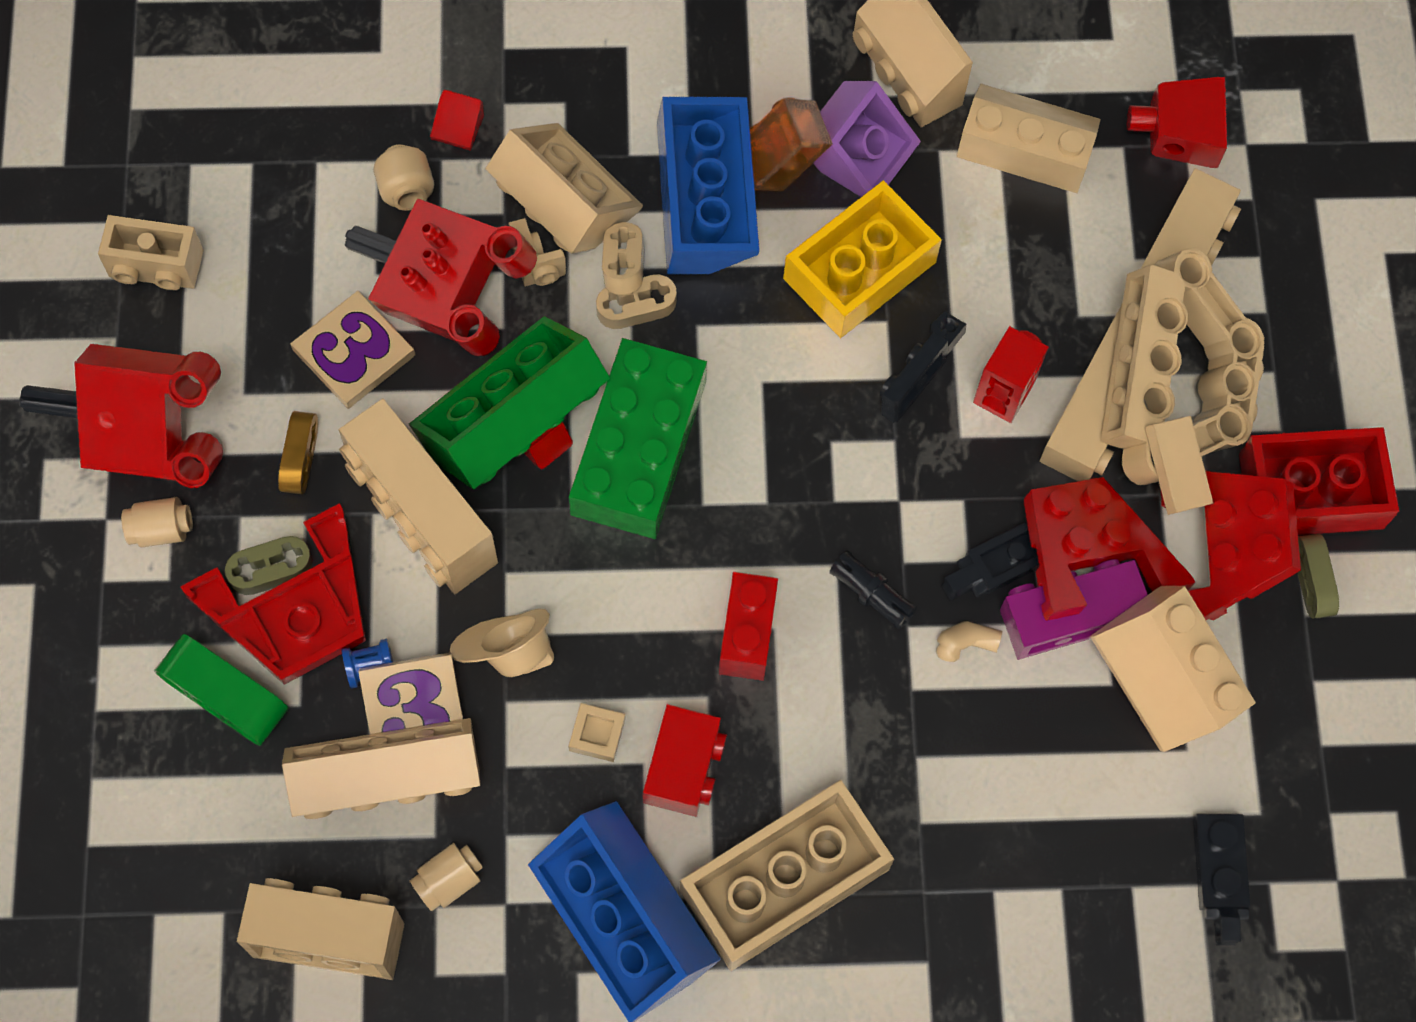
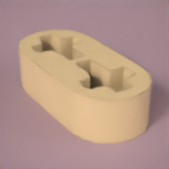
[602,222,644,295]
[596,274,677,329]

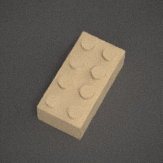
[338,398,498,595]
[680,780,894,971]

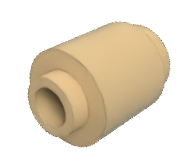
[121,497,193,548]
[410,843,483,911]

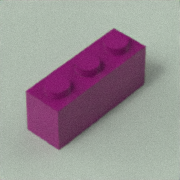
[1000,559,1148,660]

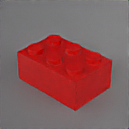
[1239,427,1399,535]

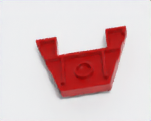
[1160,471,1301,621]
[1023,477,1196,621]
[180,503,366,685]

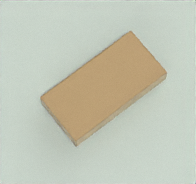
[1145,416,1213,515]

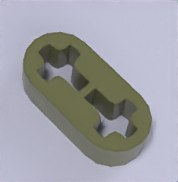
[1298,533,1339,619]
[225,536,313,595]

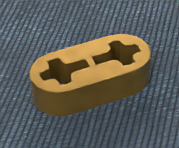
[278,411,318,494]

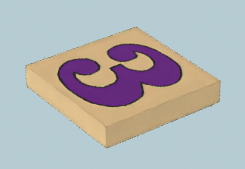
[290,291,415,409]
[358,652,463,734]

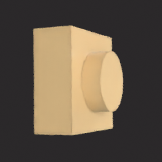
[568,703,626,762]

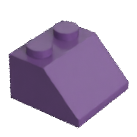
[797,81,921,197]

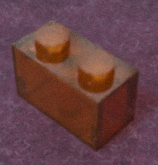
[750,97,833,191]

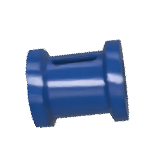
[342,638,393,689]

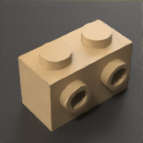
[98,215,204,290]

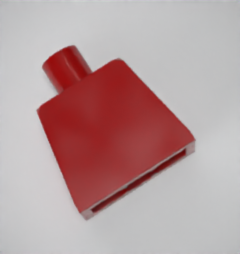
[1127,77,1227,168]

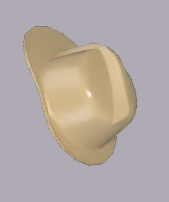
[449,609,554,677]

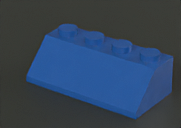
[657,97,760,274]
[528,801,721,1022]

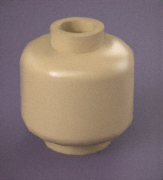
[373,145,434,211]

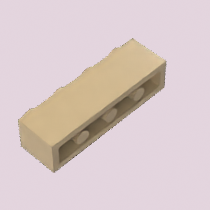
[282,718,480,819]

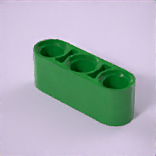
[154,634,289,746]

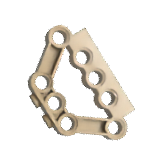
[1101,248,1264,485]

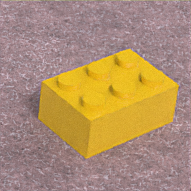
[783,180,942,339]

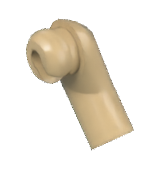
[936,621,1003,662]

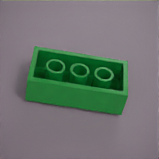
[409,316,611,490]
[569,338,707,540]

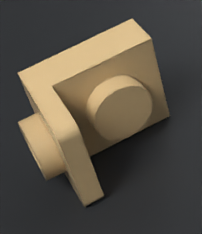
[509,218,566,286]

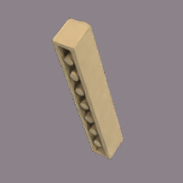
[1039,168,1241,481]

